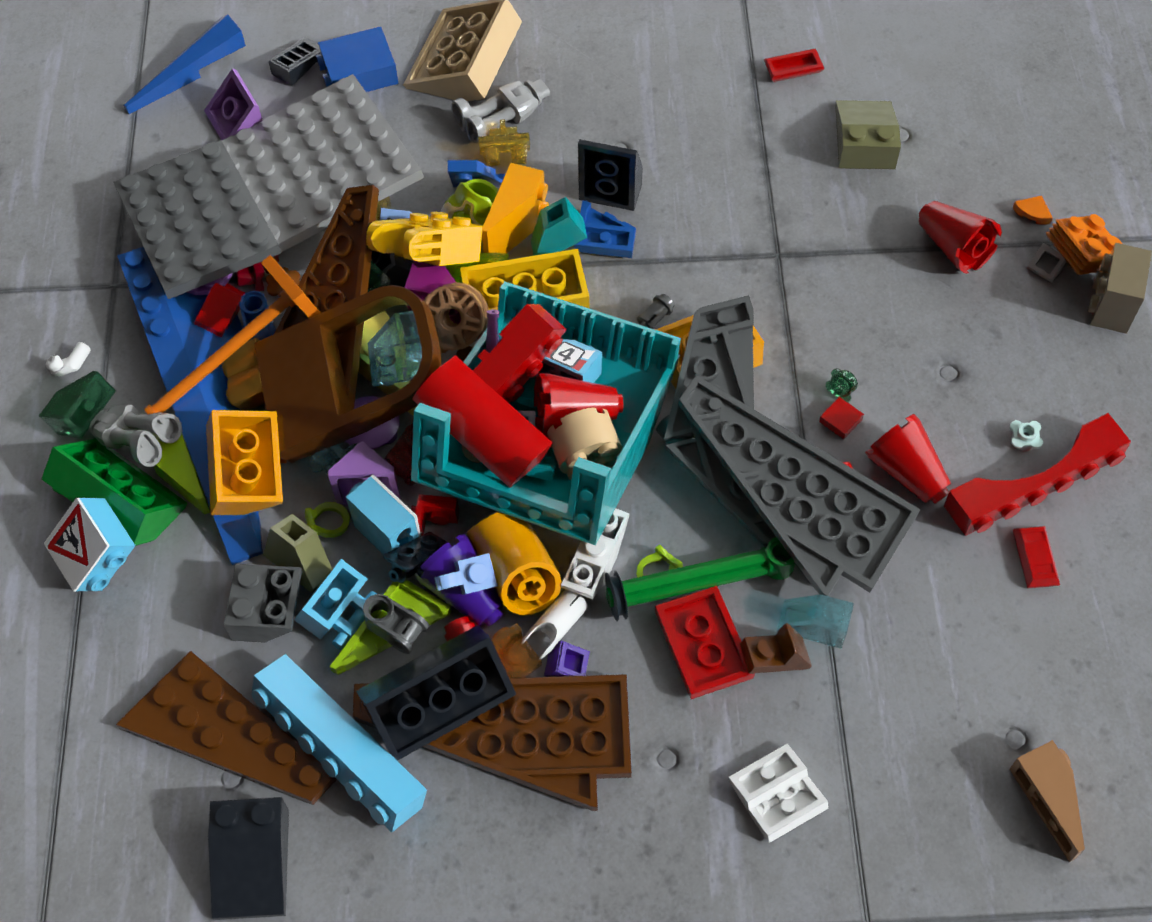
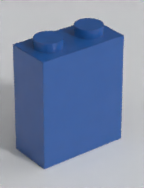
[316,26,399,92]

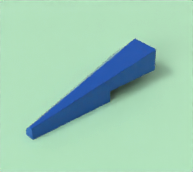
[123,14,246,114]

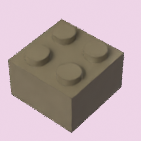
[1088,242,1152,334]

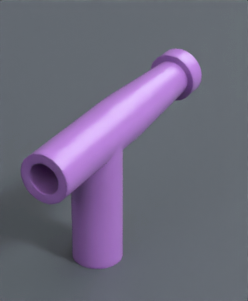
[486,309,502,353]

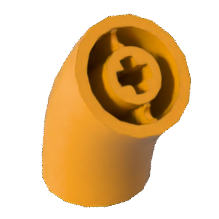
[466,511,562,615]

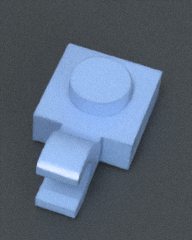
[434,553,498,595]

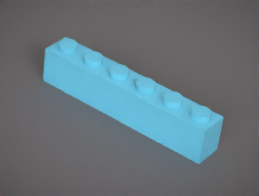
[251,654,427,833]

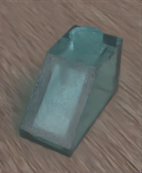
[777,594,854,649]

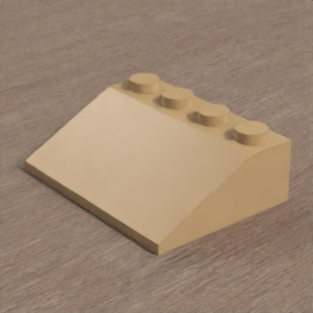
[403,0,522,101]

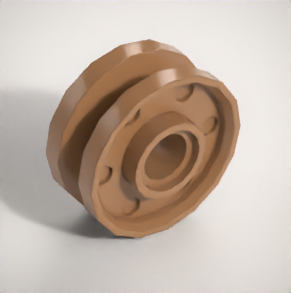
[424,282,489,351]

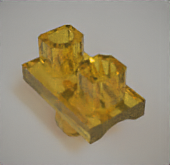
[478,119,530,167]

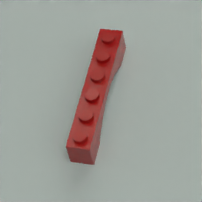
[944,413,1131,536]

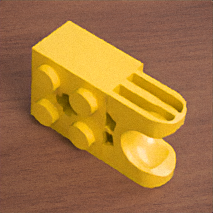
[366,212,483,266]

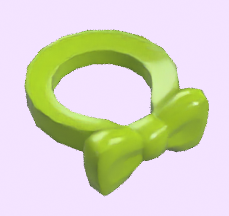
[304,502,350,538]
[636,544,683,577]

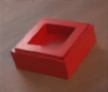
[819,397,864,439]

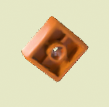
[1046,214,1122,275]

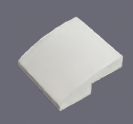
[729,743,828,843]

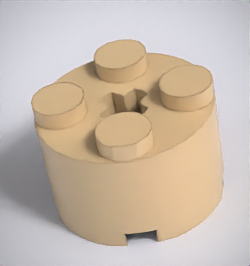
[547,408,622,480]

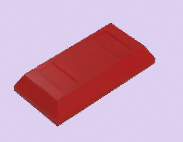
[764,48,824,82]
[1013,526,1060,589]

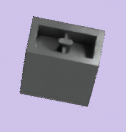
[224,564,302,643]

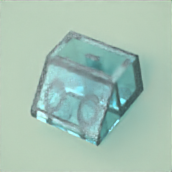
[367,311,422,386]

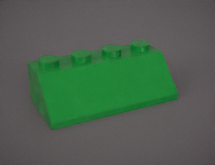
[41,438,187,546]

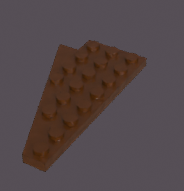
[274,185,379,410]
[353,674,632,811]

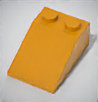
[482,163,549,264]

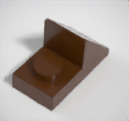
[740,623,812,674]

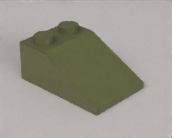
[835,100,901,169]

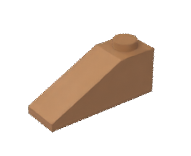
[1009,740,1085,862]

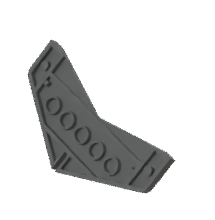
[663,295,776,546]

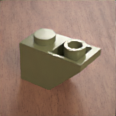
[263,514,333,593]

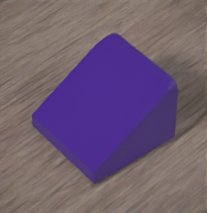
[544,640,590,677]

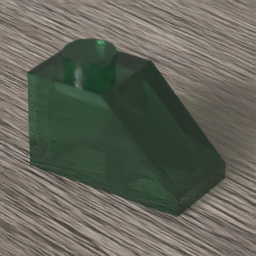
[39,371,116,439]

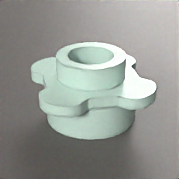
[1010,420,1043,451]

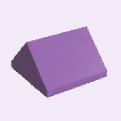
[204,69,262,140]
[328,441,401,506]

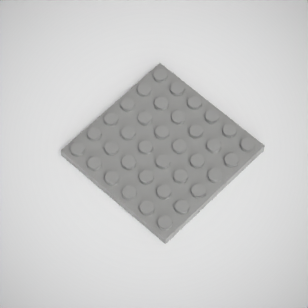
[222,74,424,252]

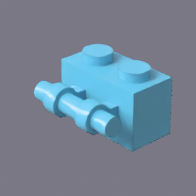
[294,559,377,650]

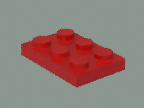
[655,586,755,699]

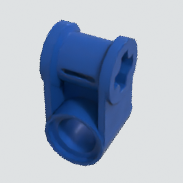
[239,291,276,341]

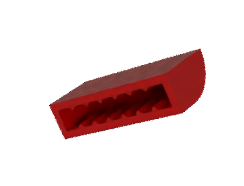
[412,355,553,488]

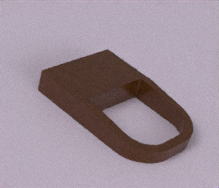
[254,285,441,463]

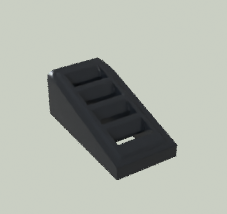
[269,38,320,86]

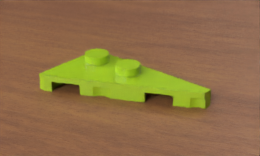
[330,580,451,675]

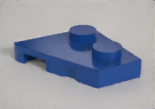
[448,160,505,187]
[574,200,636,258]

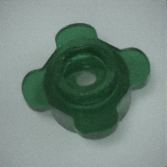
[826,368,858,402]

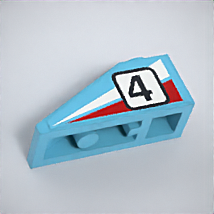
[535,339,602,383]

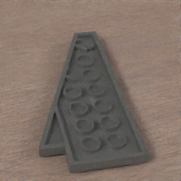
[678,375,920,600]

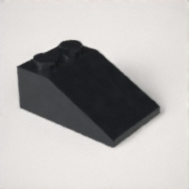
[578,139,643,211]
[208,797,289,920]

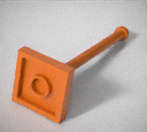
[144,254,321,414]

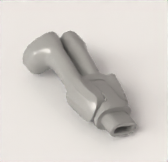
[451,79,550,143]
[85,405,182,467]

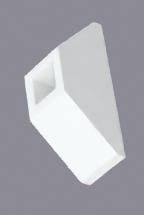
[561,508,629,599]

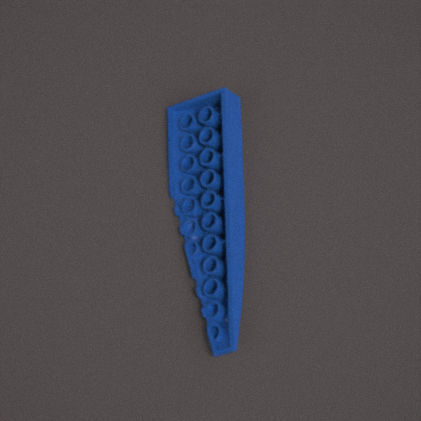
[117,247,263,565]

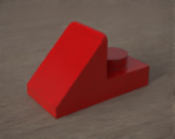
[194,283,245,338]

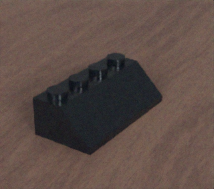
[356,625,517,761]

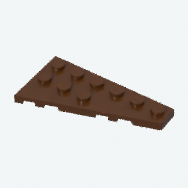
[116,651,337,805]

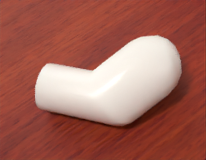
[46,342,91,377]

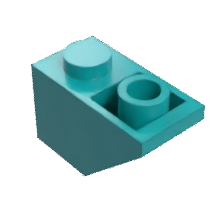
[531,196,587,256]

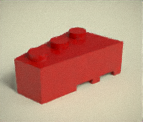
[473,304,567,403]

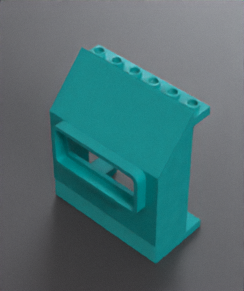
[411,281,681,546]

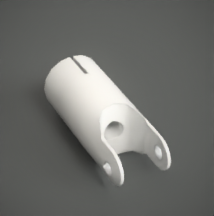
[521,589,588,660]

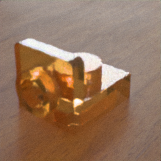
[492,623,542,678]

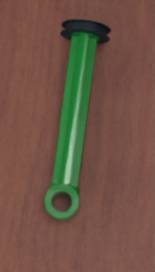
[605,537,796,621]

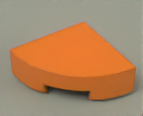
[1013,196,1053,225]

